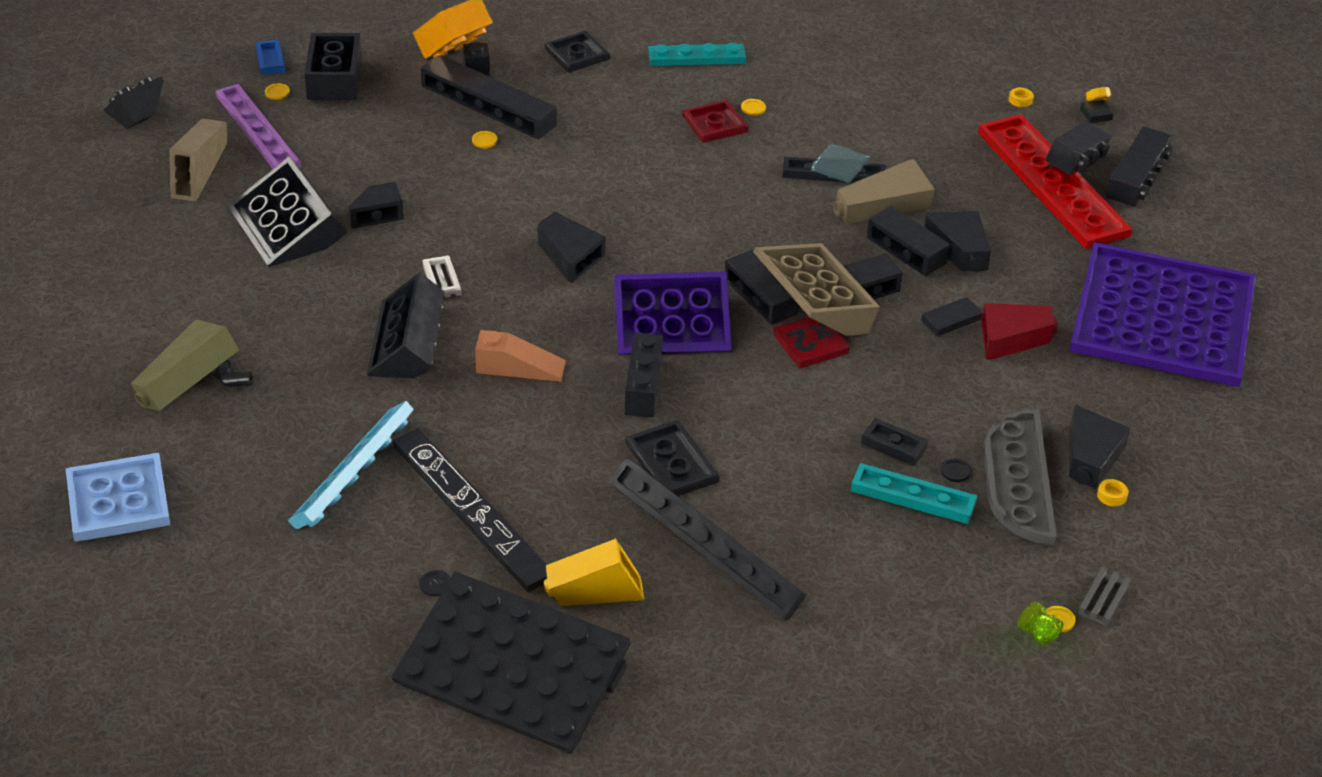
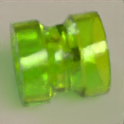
[1017,601,1064,647]

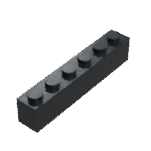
[421,54,557,140]

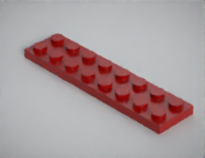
[978,114,1132,249]

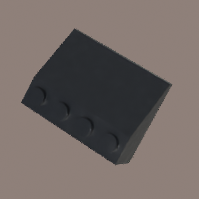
[228,156,347,267]

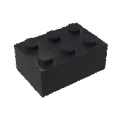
[304,33,362,100]

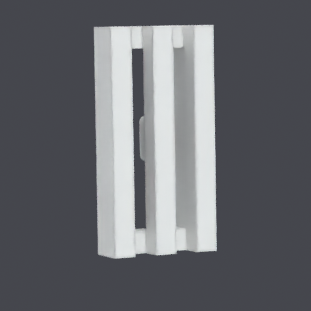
[422,256,462,298]

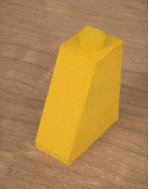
[544,539,645,606]

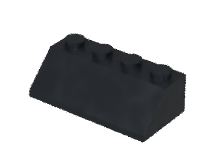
[367,272,445,378]

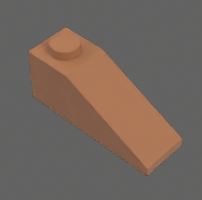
[475,330,566,382]

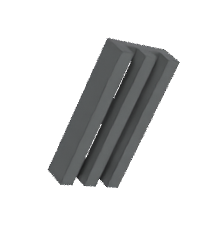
[1078,567,1131,626]

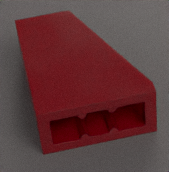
[981,303,1058,360]

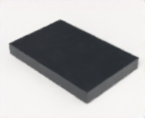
[625,420,720,496]

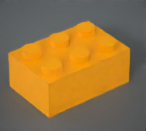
[413,0,493,59]

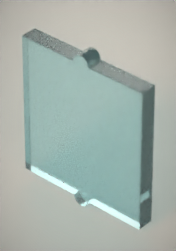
[811,143,869,183]

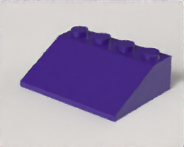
[613,272,732,355]

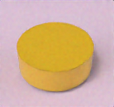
[1086,87,1112,102]
[1009,88,1034,107]
[1097,479,1129,506]

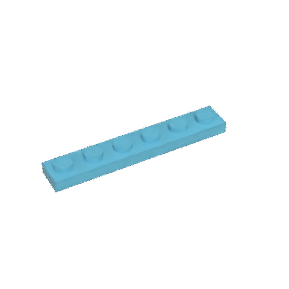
[288,401,414,529]

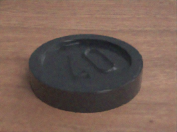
[941,458,971,482]
[419,570,451,597]

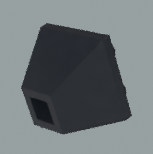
[103,76,164,129]

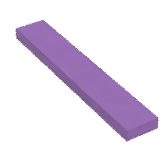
[216,84,301,169]

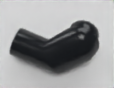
[214,359,253,387]

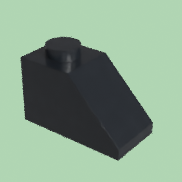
[349,182,404,229]

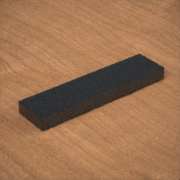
[782,157,886,183]

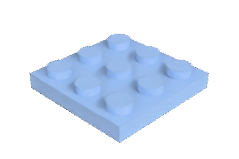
[66,453,170,542]

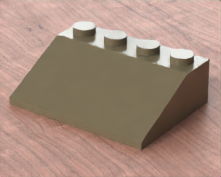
[753,243,880,336]

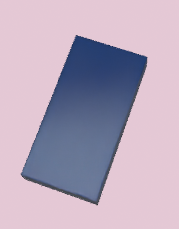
[255,40,286,75]

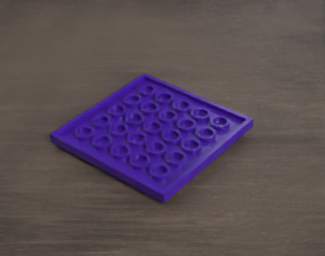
[1069,242,1256,387]

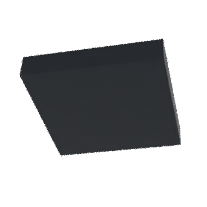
[544,31,610,73]

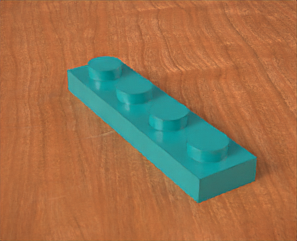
[648,43,746,66]
[851,463,977,524]

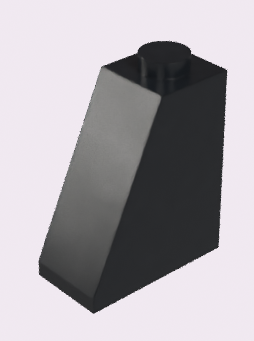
[924,211,991,272]
[537,212,606,283]
[1069,405,1130,489]

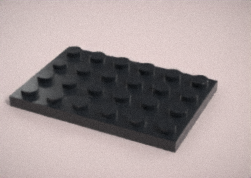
[392,571,631,754]

